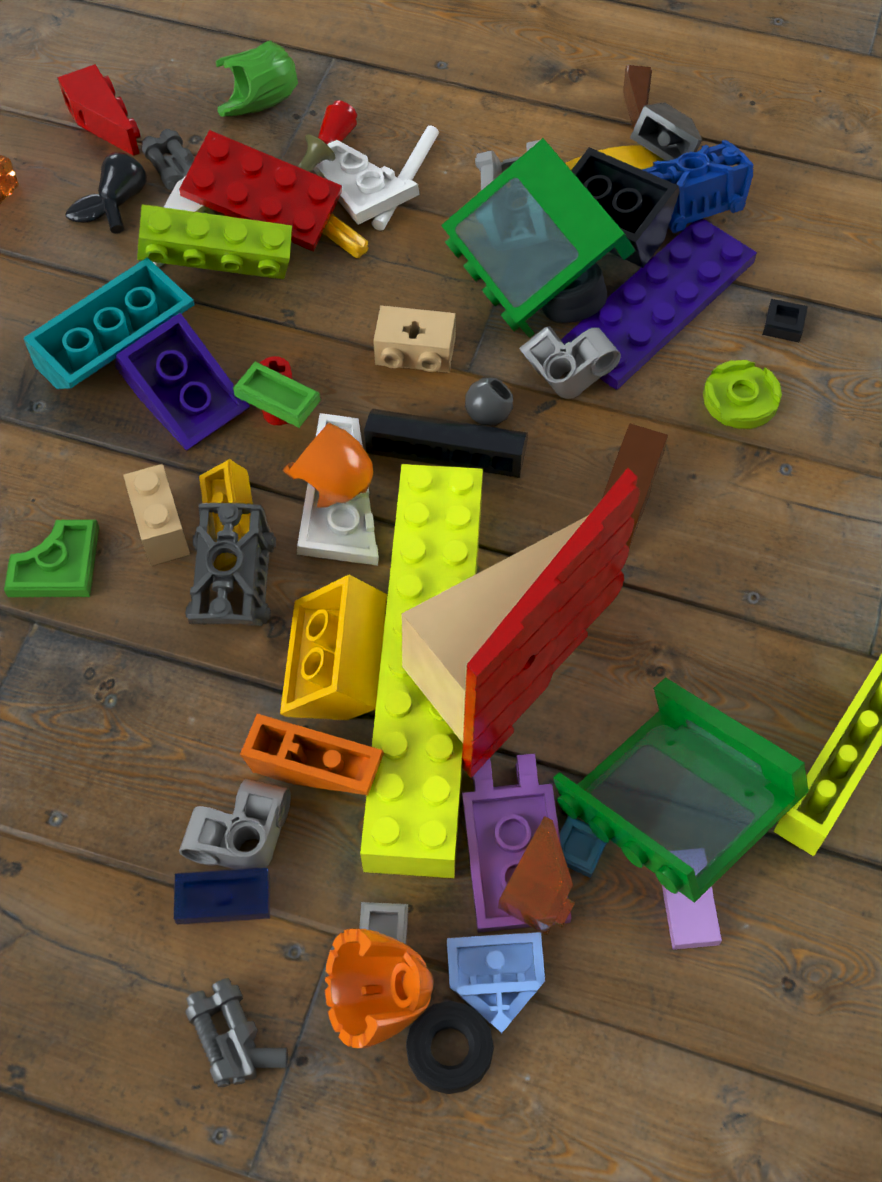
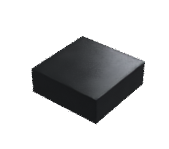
[762,299,808,343]

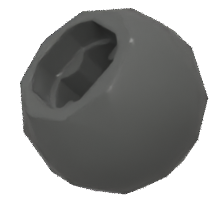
[465,377,513,426]

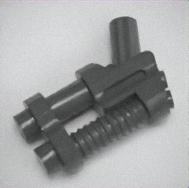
[142,129,194,191]
[185,978,288,1087]

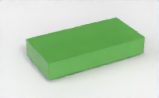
[233,361,321,428]

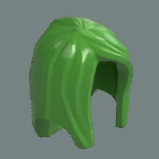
[216,40,298,117]

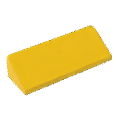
[199,459,253,571]

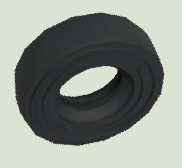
[406,1001,494,1094]

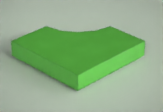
[4,520,99,597]

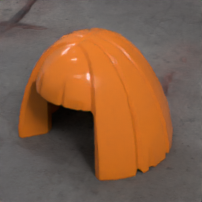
[325,928,434,1048]

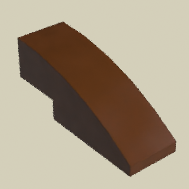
[602,423,668,549]

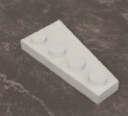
[297,413,379,566]

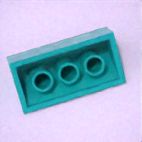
[23,257,195,389]

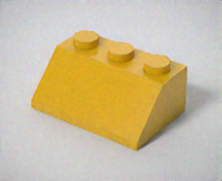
[280,574,387,720]

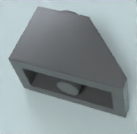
[630,102,702,161]

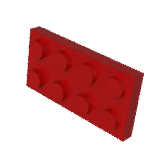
[179,130,342,252]

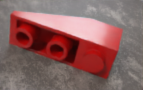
[57,64,141,156]

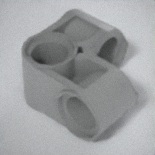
[519,326,621,399]
[179,779,291,873]

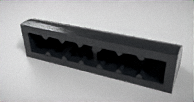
[364,409,528,478]

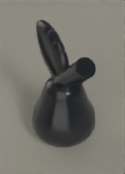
[65,152,147,234]

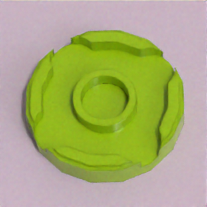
[703,360,782,429]

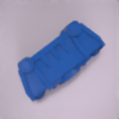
[643,140,753,233]

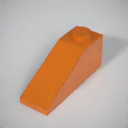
[240,714,384,795]

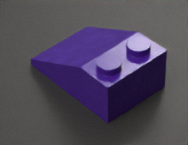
[115,313,250,451]

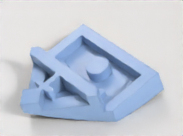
[447,932,545,1034]

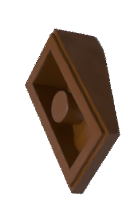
[623,65,652,130]

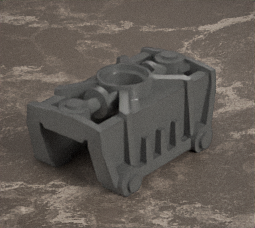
[186,503,276,626]

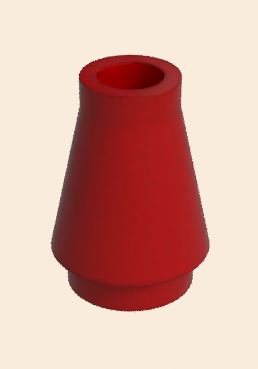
[318,100,357,144]

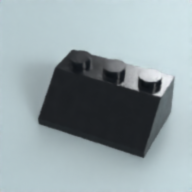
[555,147,680,268]

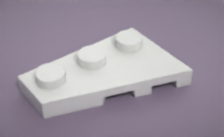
[313,140,420,225]

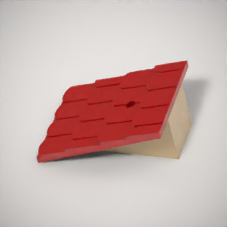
[402,468,640,778]

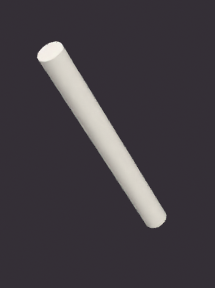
[372,126,439,231]

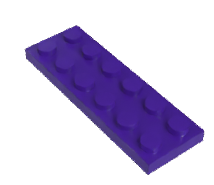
[561,219,757,390]

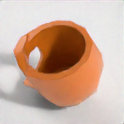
[282,423,373,508]

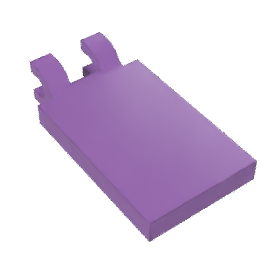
[462,753,571,933]

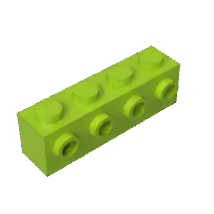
[137,204,292,279]

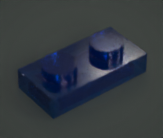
[174,868,270,925]

